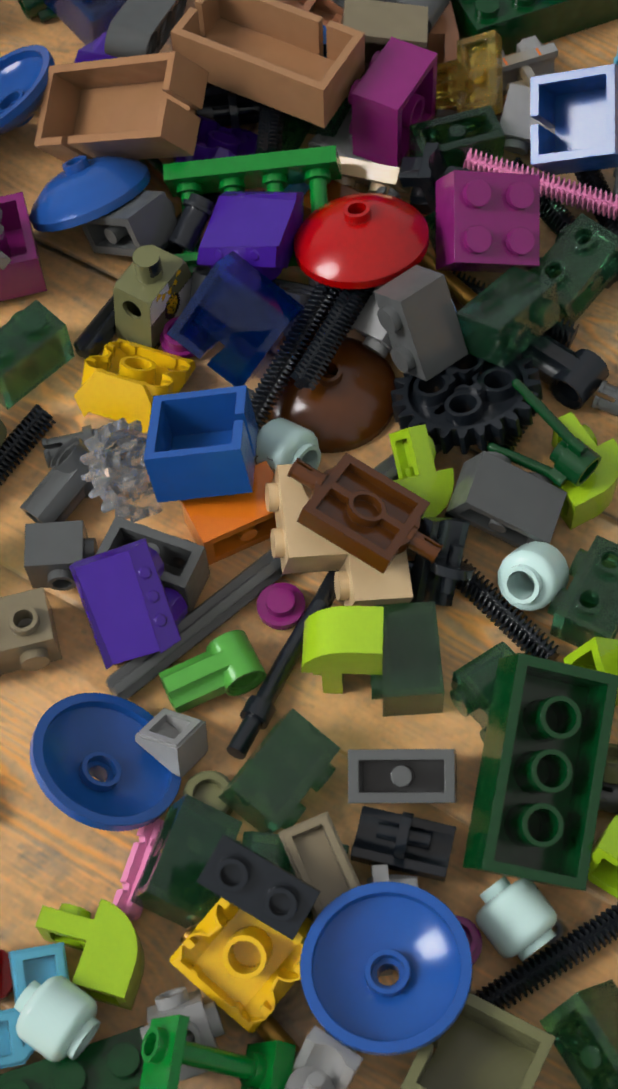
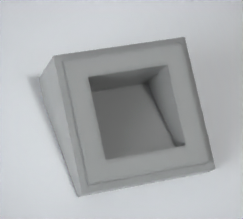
[135,708,208,777]

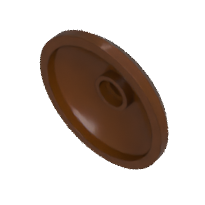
[266,337,396,453]

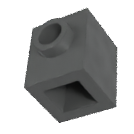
[24,520,98,591]

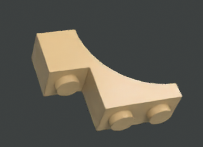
[265,464,413,614]

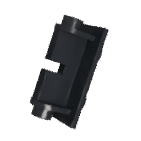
[197,833,321,940]

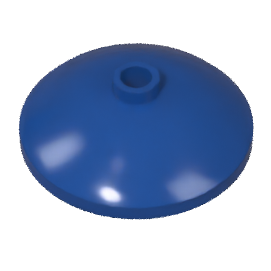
[0,45,55,135]
[29,155,151,232]
[30,693,181,831]
[300,882,473,1056]

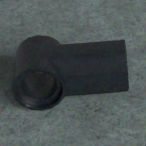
[514,328,609,410]

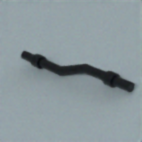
[227,570,340,759]

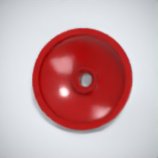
[294,193,429,289]

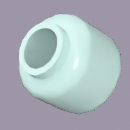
[254,418,321,473]
[497,541,569,611]
[476,876,557,961]
[14,975,100,1062]

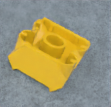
[74,338,196,435]
[169,897,313,1033]

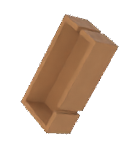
[170,0,365,128]
[34,51,209,162]

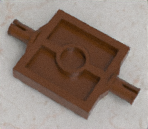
[287,453,444,574]

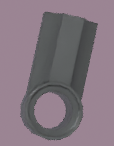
[20,436,113,523]

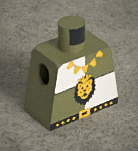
[113,244,192,349]

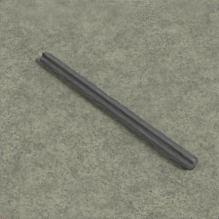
[106,443,442,700]

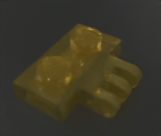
[435,30,503,122]

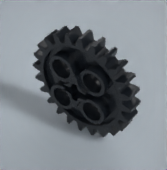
[391,339,543,455]

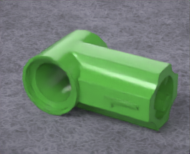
[158,630,267,713]

